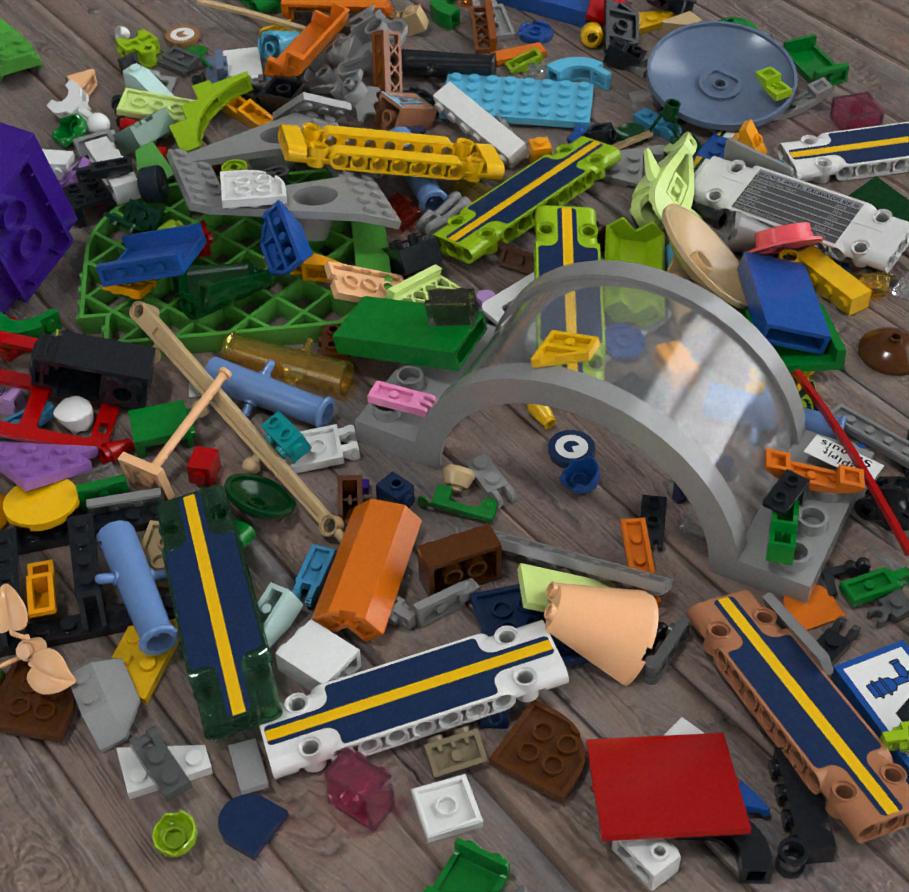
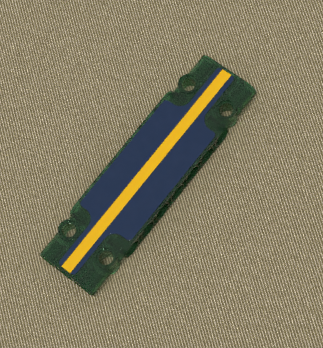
[156,485,283,740]

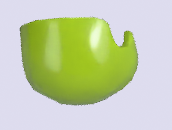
[152,810,198,858]

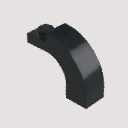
[675,820,773,884]

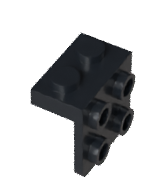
[62,178,113,228]

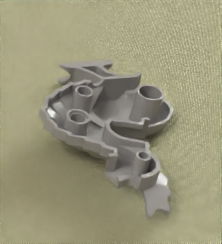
[300,5,408,124]

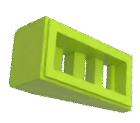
[504,48,546,75]

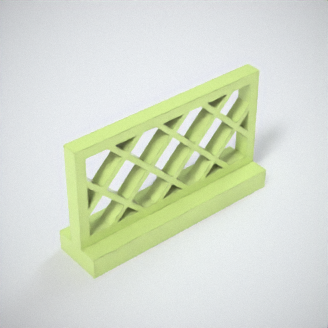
[385,264,474,308]

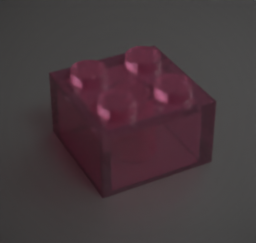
[829,91,885,131]
[324,747,395,833]

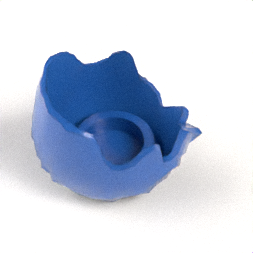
[559,456,600,494]

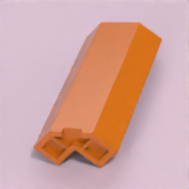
[281,0,394,20]
[264,2,350,78]
[311,499,422,643]

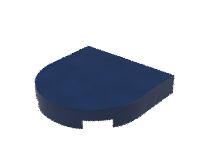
[218,794,289,860]

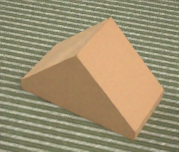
[67,69,98,96]

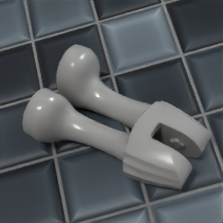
[416,191,472,236]

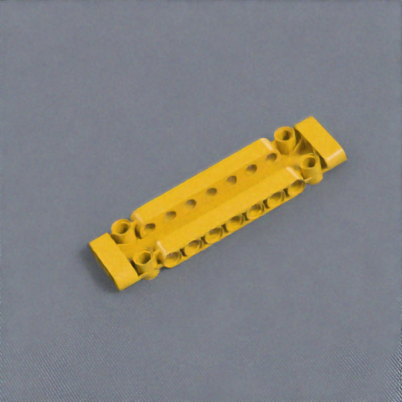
[278,123,504,182]

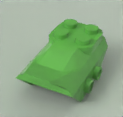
[0,19,43,83]

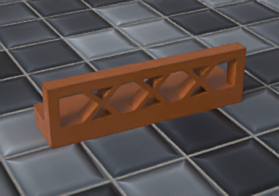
[470,0,497,54]
[371,30,403,108]

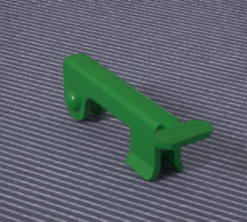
[418,484,497,524]

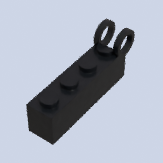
[768,747,837,879]

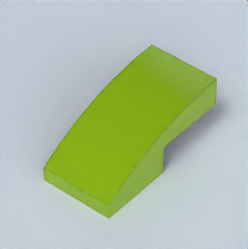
[755,66,792,101]

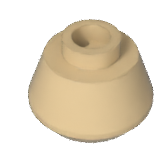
[443,464,475,493]

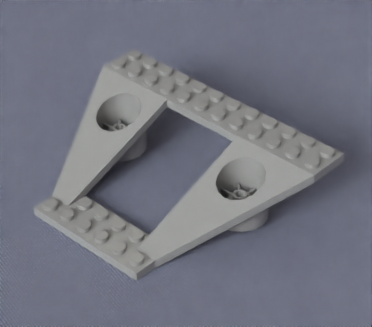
[167,111,401,242]

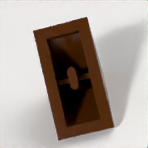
[337,475,364,525]

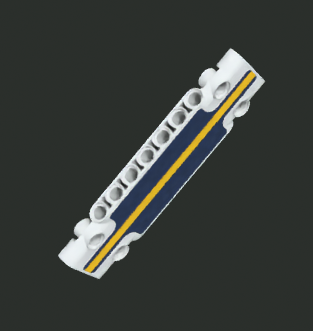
[777,122,909,184]
[255,620,569,779]

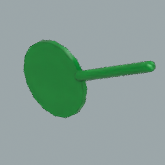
[184,45,212,68]

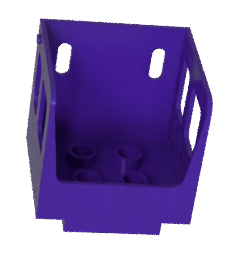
[0,122,78,315]

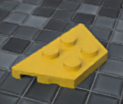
[111,619,183,705]

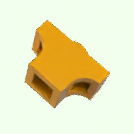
[732,119,767,154]

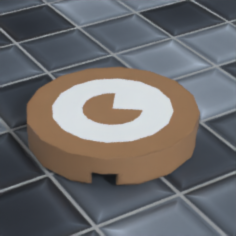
[165,25,201,49]

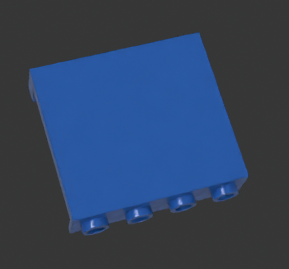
[96,223,207,287]

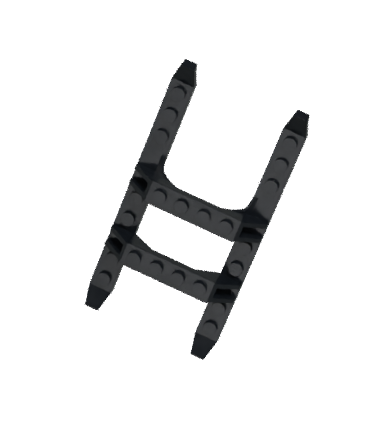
[0,489,220,658]

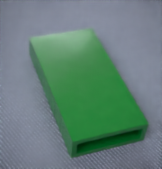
[333,296,487,371]

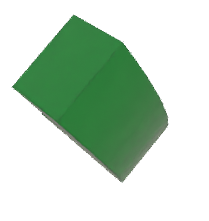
[765,500,799,565]

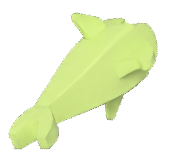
[629,131,702,230]

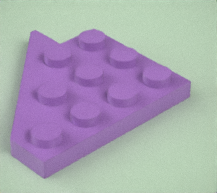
[0,441,98,492]

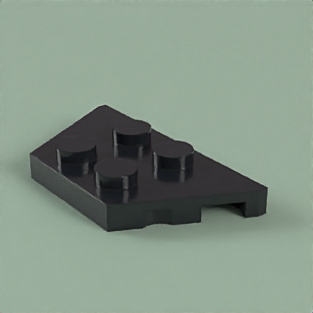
[603,0,639,53]

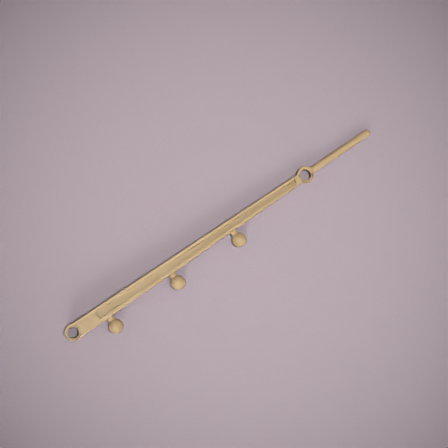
[129,301,398,595]

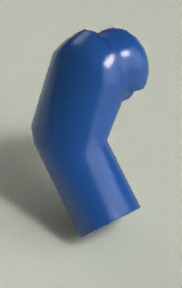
[566,125,587,144]

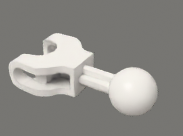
[46,79,110,134]

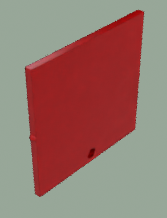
[586,733,751,841]

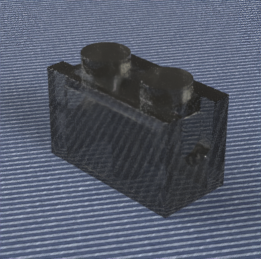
[424,288,479,326]

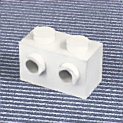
[612,838,681,891]

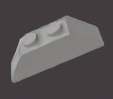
[69,657,141,753]

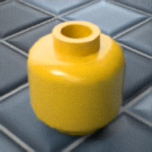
[580,22,604,48]

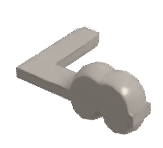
[149,69,177,93]

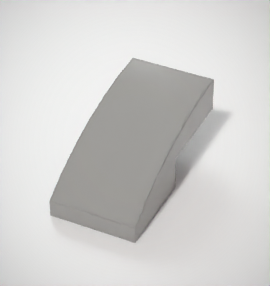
[228,738,269,795]

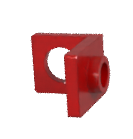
[196,220,213,258]

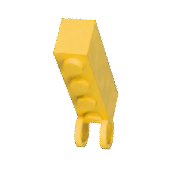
[778,245,872,316]

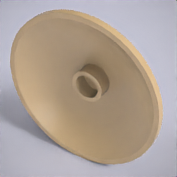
[662,204,748,337]

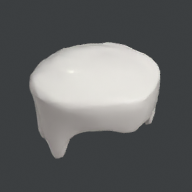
[53,396,95,435]

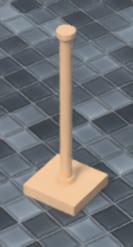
[118,367,232,501]

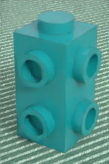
[261,411,312,463]

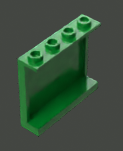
[743,303,846,373]

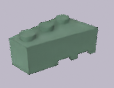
[113,107,174,156]

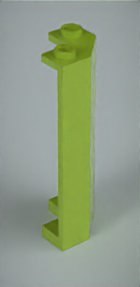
[603,217,665,328]

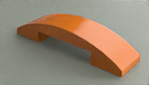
[765,448,865,494]

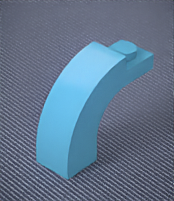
[546,57,612,91]

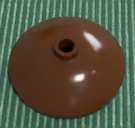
[858,327,909,376]

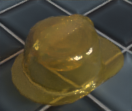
[850,273,896,299]

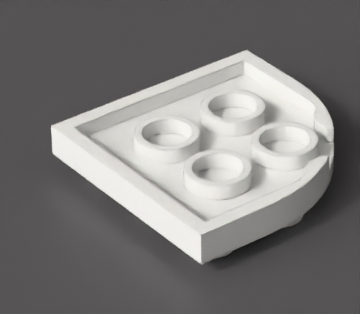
[220,170,287,209]

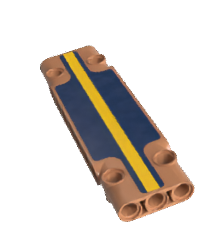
[686,590,909,843]

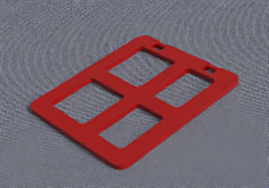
[0,331,121,448]

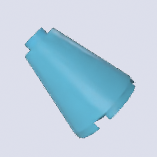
[258,30,301,63]

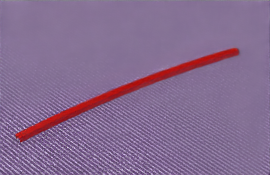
[794,369,909,556]

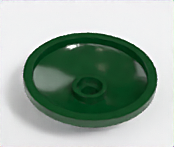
[224,473,296,520]

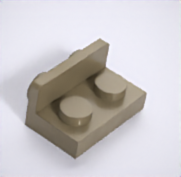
[421,726,488,779]

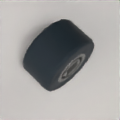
[137,165,169,204]

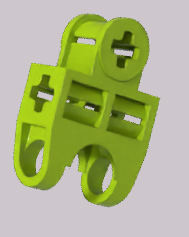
[115,29,161,68]

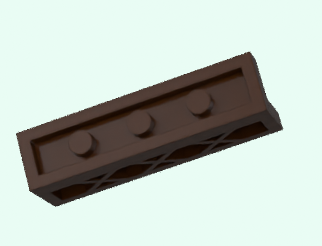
[498,244,534,274]

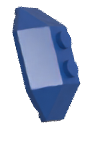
[260,200,313,276]

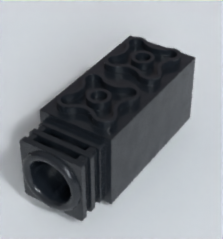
[29,331,156,410]

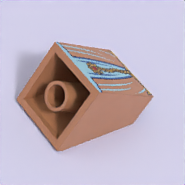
[370,91,437,130]

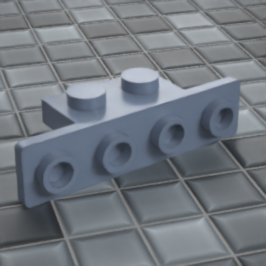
[206,49,229,84]

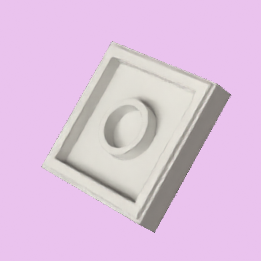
[411,774,483,843]

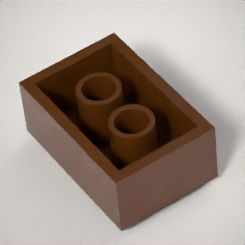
[417,523,502,597]

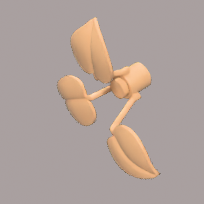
[0,583,77,695]

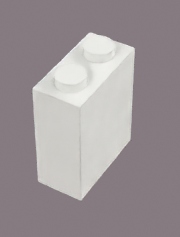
[275,619,361,691]

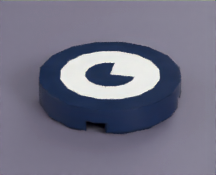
[548,430,595,468]

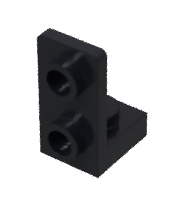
[762,469,810,516]

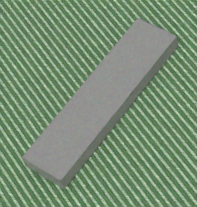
[762,592,834,676]

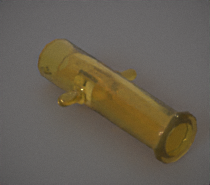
[221,331,354,396]

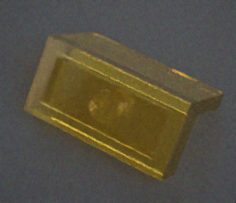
[451,177,492,203]

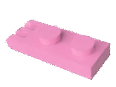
[367,380,436,417]

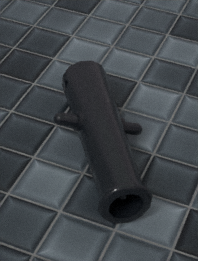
[390,49,497,77]

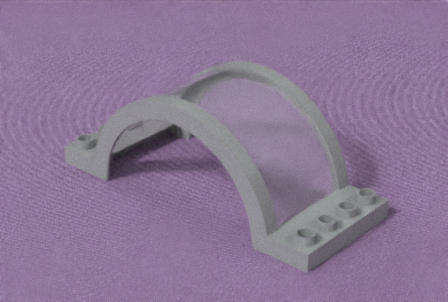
[355,260,874,604]

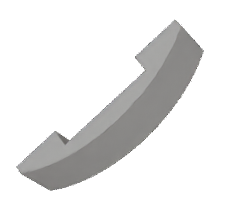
[772,77,833,121]

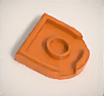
[783,584,846,631]

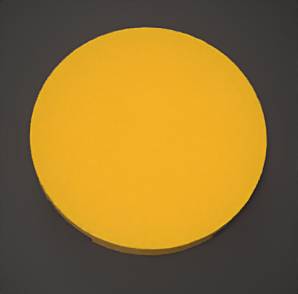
[3,479,80,531]

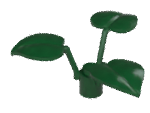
[615,99,702,154]

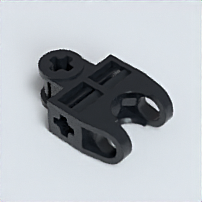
[646,0,697,15]
[854,476,909,531]

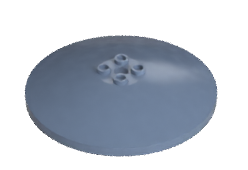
[646,21,798,131]

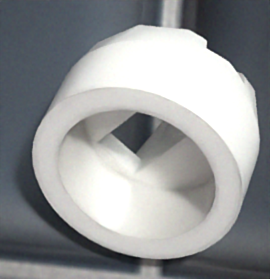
[115,26,130,39]

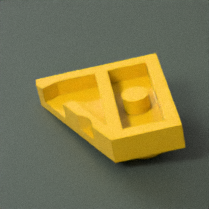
[531,330,600,368]

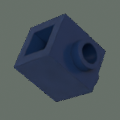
[376,471,415,508]

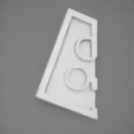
[116,745,213,800]

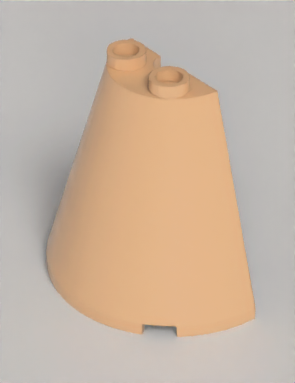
[544,581,659,686]

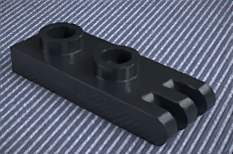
[640,495,667,551]

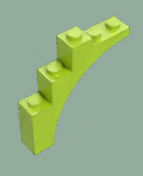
[169,71,253,153]

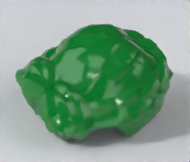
[51,114,88,148]

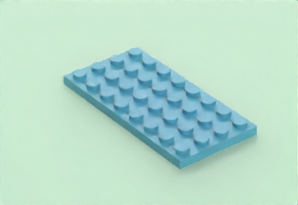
[439,73,594,129]

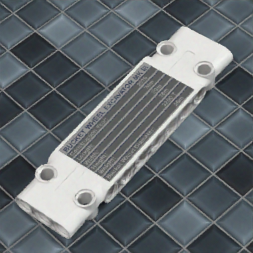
[693,156,909,273]

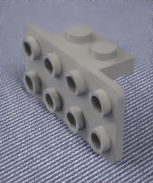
[724,138,794,177]

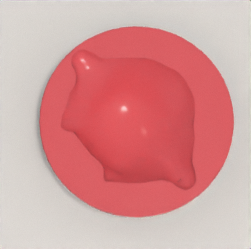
[748,222,823,256]

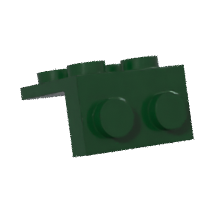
[103,199,166,233]

